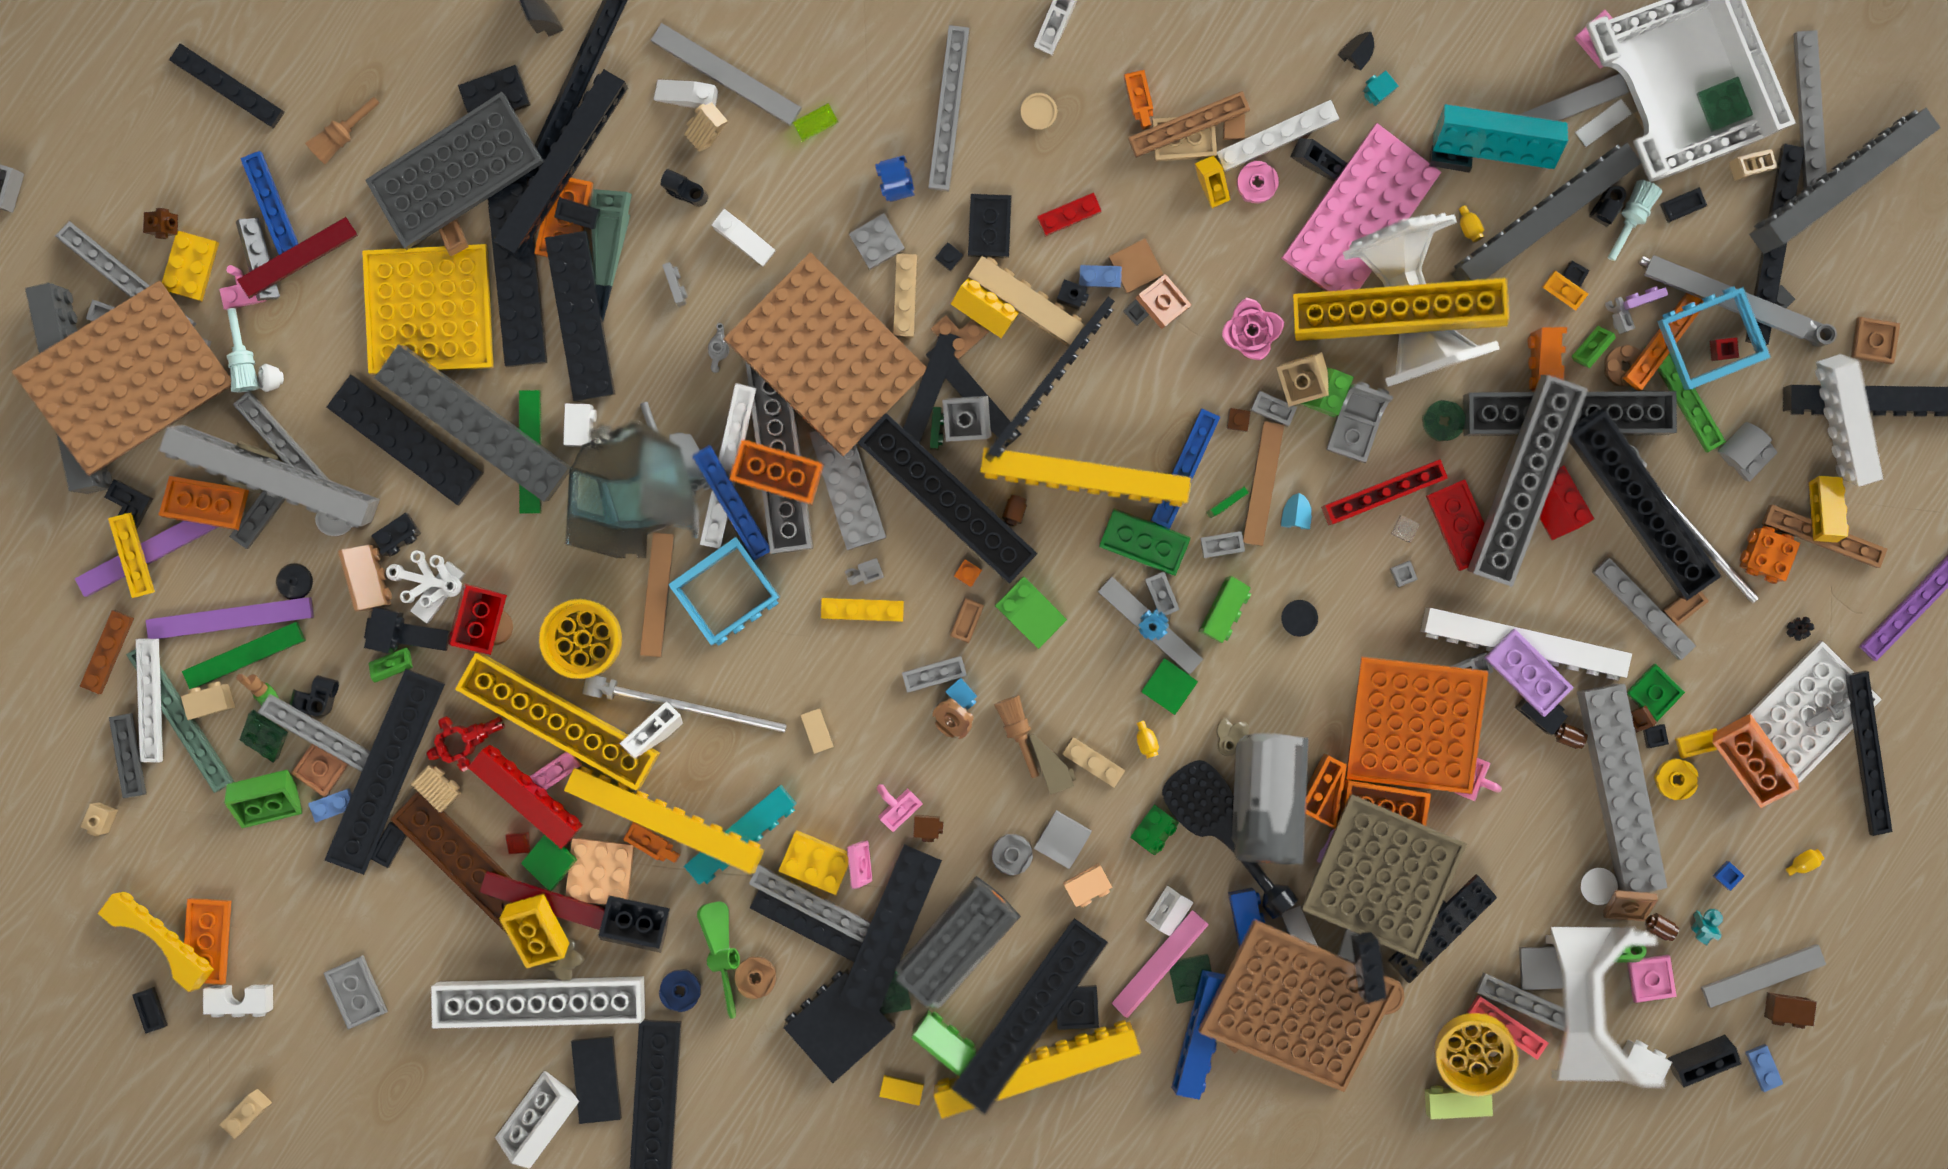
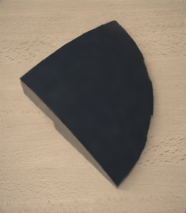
[519,0,564,37]

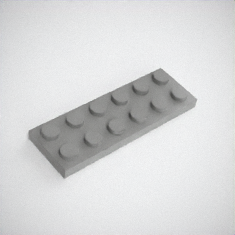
[809,431,886,550]

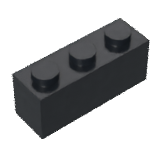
[1351,931,1387,1003]
[1667,1034,1742,1088]

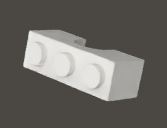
[203,985,273,1017]

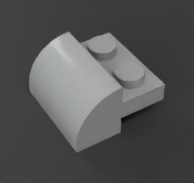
[1718,422,1778,482]

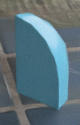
[1281,493,1311,529]

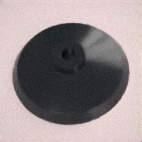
[276,563,313,600]
[1281,600,1318,637]

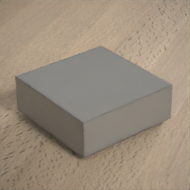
[1390,561,1418,587]

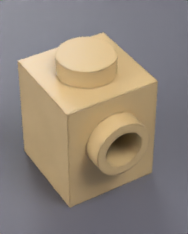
[81,802,118,836]

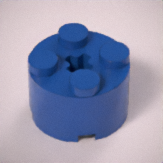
[875,155,915,202]

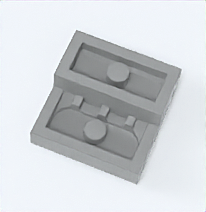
[1034,810,1092,869]

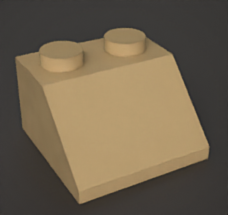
[1277,352,1328,407]

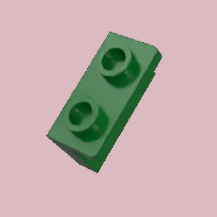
[1130,804,1179,855]

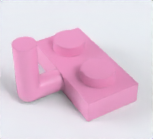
[220,265,267,310]
[1454,758,1502,801]
[877,784,923,832]

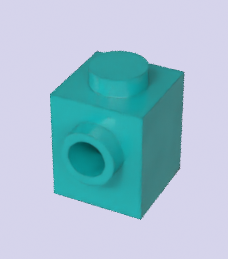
[1363,70,1399,107]

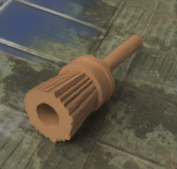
[305,97,379,165]
[994,695,1039,778]

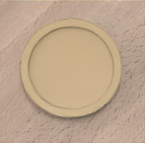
[1021,93,1057,129]

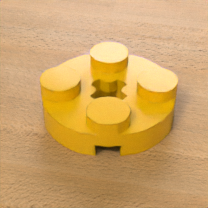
[1654,758,1699,800]

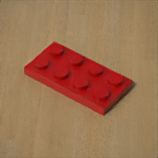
[1426,479,1485,571]

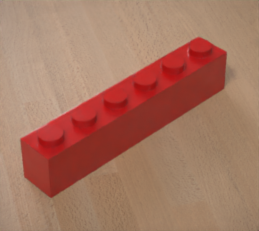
[1321,459,1448,526]
[468,745,583,849]

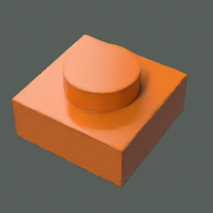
[954,559,982,587]

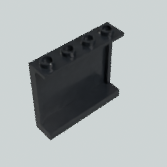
[783,969,896,1084]

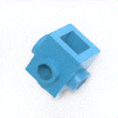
[1138,609,1169,641]

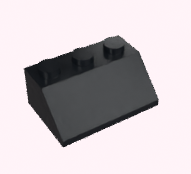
[598,895,670,953]

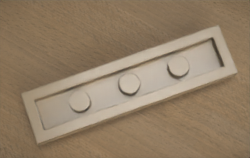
[893,254,917,337]

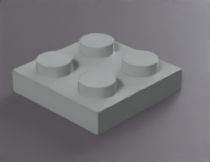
[849,213,905,270]

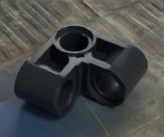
[660,169,708,207]
[1589,186,1626,227]
[289,675,339,716]

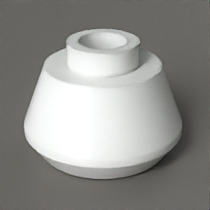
[258,364,284,392]

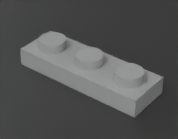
[902,656,967,693]

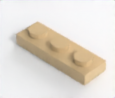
[1062,737,1125,788]

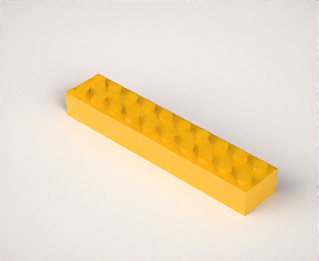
[1293,278,1509,341]
[980,447,1191,507]
[455,653,660,791]
[934,1020,1141,1119]

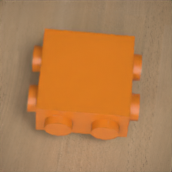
[1739,526,1801,584]

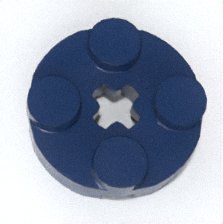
[659,969,701,1012]

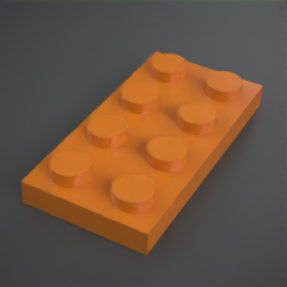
[534,178,593,257]
[159,476,249,530]
[184,898,231,985]

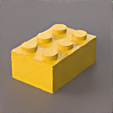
[779,830,849,895]
[499,894,570,968]

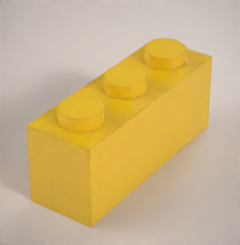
[951,278,1019,339]
[1809,476,1849,543]

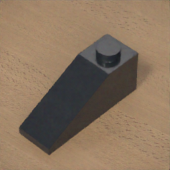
[1290,138,1347,182]

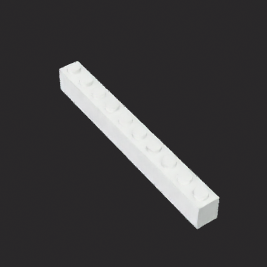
[1420,608,1632,681]

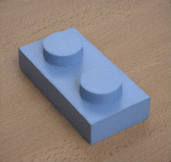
[1079,265,1122,288]
[308,789,352,823]
[1745,1044,1783,1092]

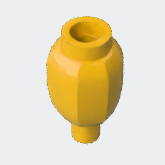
[1459,205,1484,243]
[1137,720,1159,759]
[1785,849,1825,876]

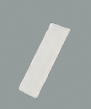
[1575,99,1632,147]

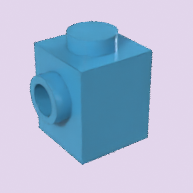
[945,678,977,710]

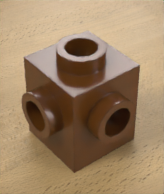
[143,208,178,239]

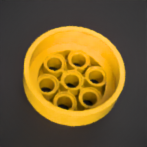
[539,599,622,679]
[1434,1013,1518,1096]

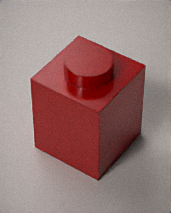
[1710,337,1739,361]

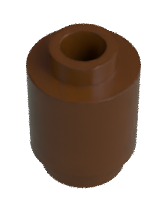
[1002,495,1027,526]
[1554,723,1588,749]
[1645,913,1679,941]

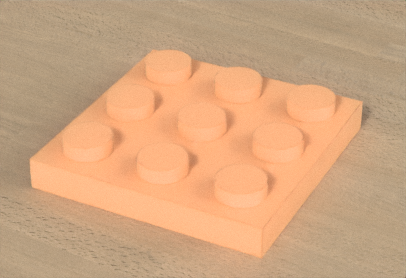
[565,838,634,905]

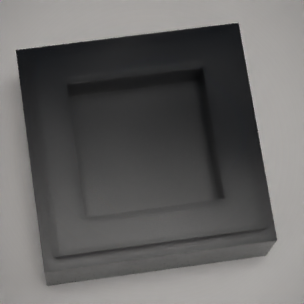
[1563,261,1590,287]
[1643,724,1669,748]

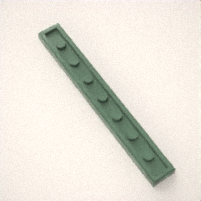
[126,648,234,793]

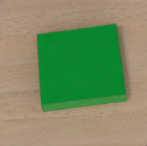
[1206,486,1249,518]
[1141,658,1198,715]
[1627,664,1685,722]
[521,834,577,891]

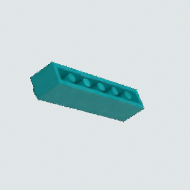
[684,785,797,885]

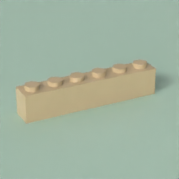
[968,256,1084,347]

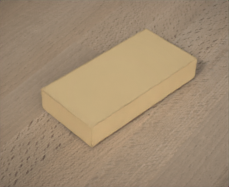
[801,708,834,754]

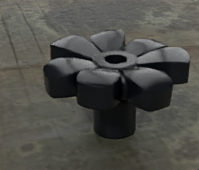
[1786,617,1814,641]

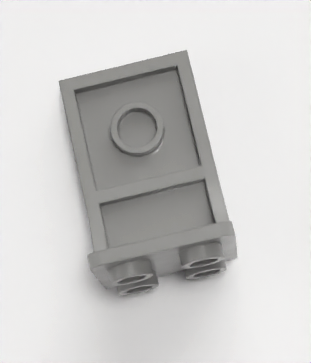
[1326,382,1393,463]

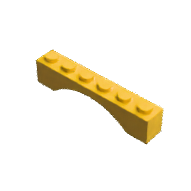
[98,892,214,992]

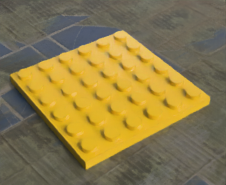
[362,244,493,374]

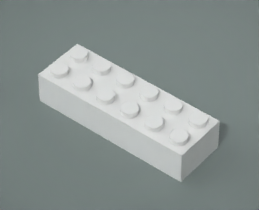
[1815,354,1883,487]

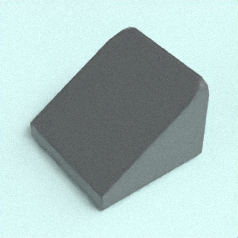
[1123,299,1149,326]

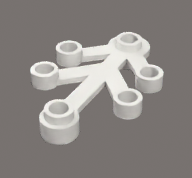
[386,550,462,608]

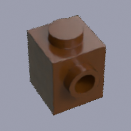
[913,815,943,842]

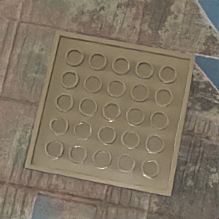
[1301,794,1467,959]

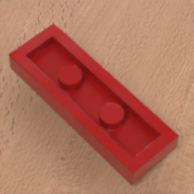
[1037,192,1102,236]

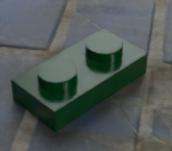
[930,407,944,450]

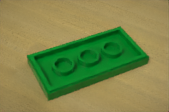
[1099,508,1191,576]

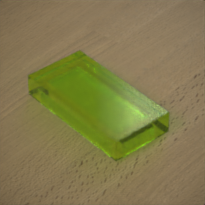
[793,103,839,142]

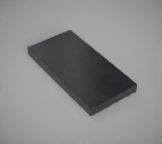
[571,1036,622,1124]

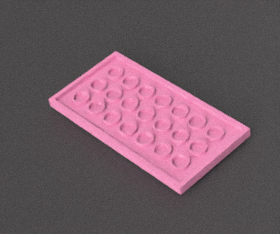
[1281,123,1441,291]

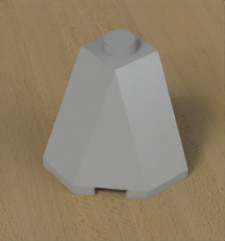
[668,433,710,498]

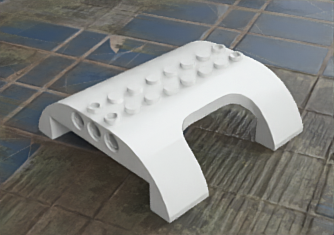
[1586,0,1795,182]

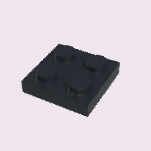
[1057,985,1099,1030]

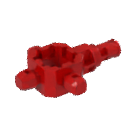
[426,716,505,772]

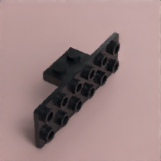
[1388,874,1497,983]

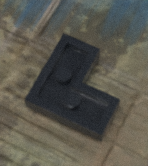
[104,479,153,530]

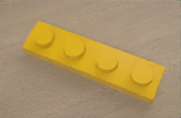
[108,513,155,598]
[821,598,904,622]

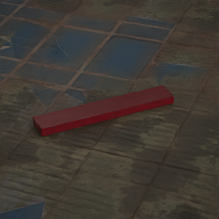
[237,217,358,299]
[480,871,605,930]

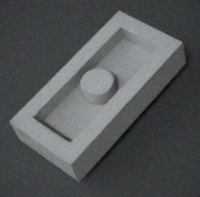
[662,262,688,307]
[1250,391,1297,427]
[1200,531,1245,558]
[1145,572,1180,616]

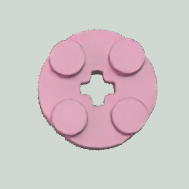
[1237,161,1279,204]

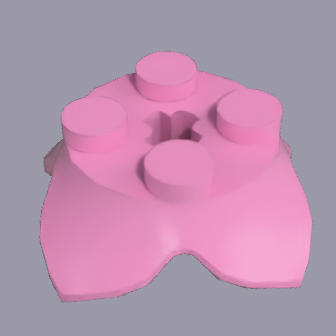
[1222,298,1284,360]

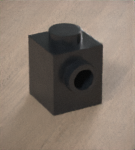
[1056,279,1089,310]

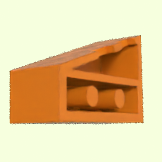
[1528,327,1567,392]
[1305,754,1347,829]

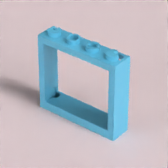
[1657,286,1770,390]
[668,537,781,646]

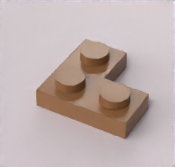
[931,315,989,360]

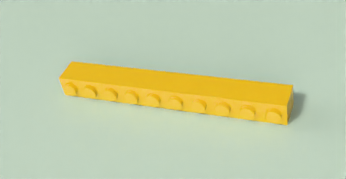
[564,766,764,874]

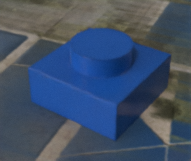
[1713,861,1744,891]

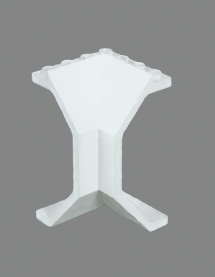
[1343,213,1499,386]
[1545,927,1664,1086]

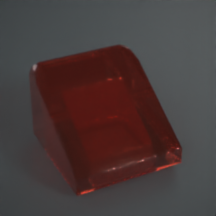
[505,832,530,854]

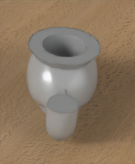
[708,323,729,373]

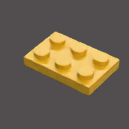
[162,231,219,301]

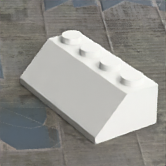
[495,1071,579,1169]

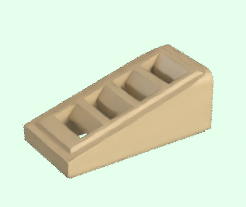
[1729,149,1778,181]

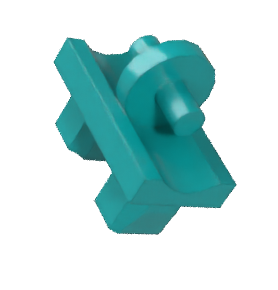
[1691,909,1723,945]

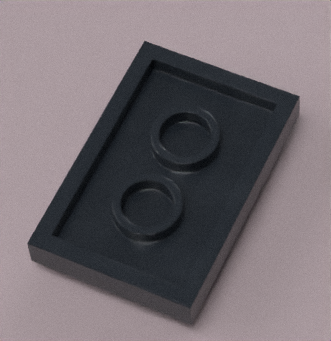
[458,65,531,113]
[968,194,1012,258]

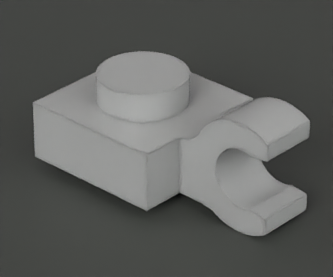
[1605,297,1635,334]
[845,558,884,585]

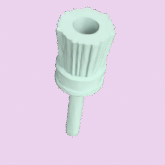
[1607,180,1663,261]
[226,308,260,393]

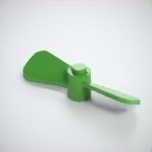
[697,901,740,1019]

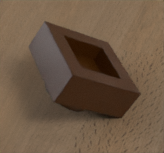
[1226,408,1251,432]
[1631,705,1656,733]

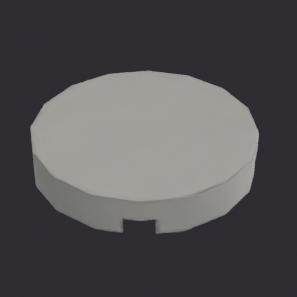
[992,834,1033,875]

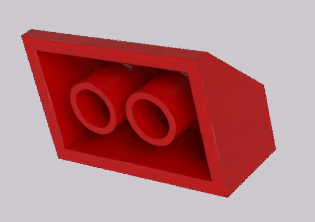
[1539,465,1595,540]
[448,583,507,655]

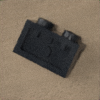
[371,513,421,557]

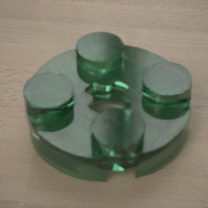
[1422,400,1465,442]

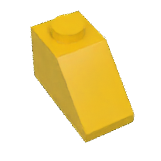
[1195,156,1230,208]

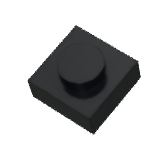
[935,242,964,272]

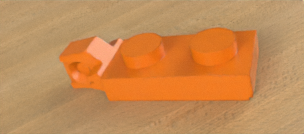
[1124,70,1154,130]
[623,822,680,863]

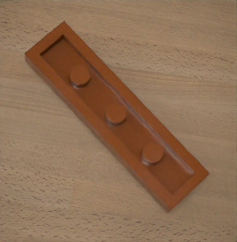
[80,610,134,694]

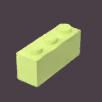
[1425,1086,1493,1119]

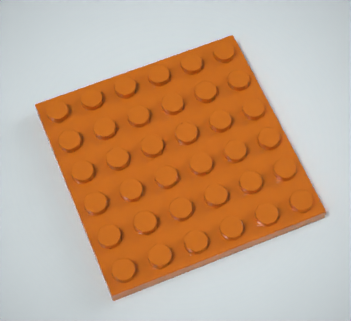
[1346,657,1489,794]

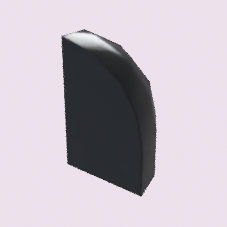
[1338,32,1374,70]

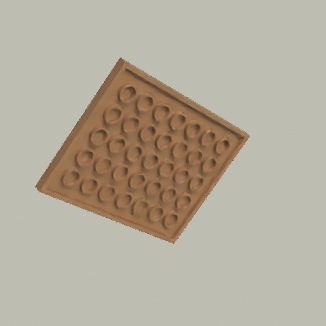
[723,252,927,457]
[11,280,231,476]
[1198,920,1400,1092]

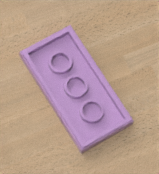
[1484,629,1574,717]

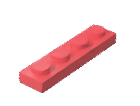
[1467,995,1549,1060]

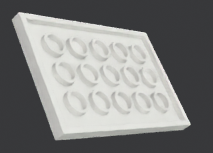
[1747,641,1882,783]

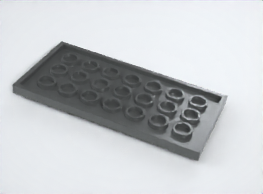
[365,92,544,250]

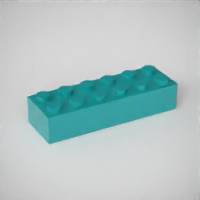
[1433,104,1568,169]

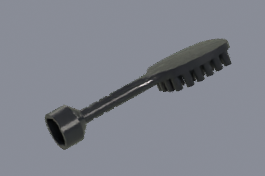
[1162,760,1299,919]

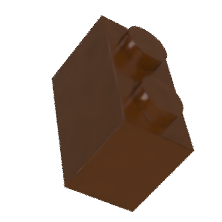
[1764,992,1817,1029]

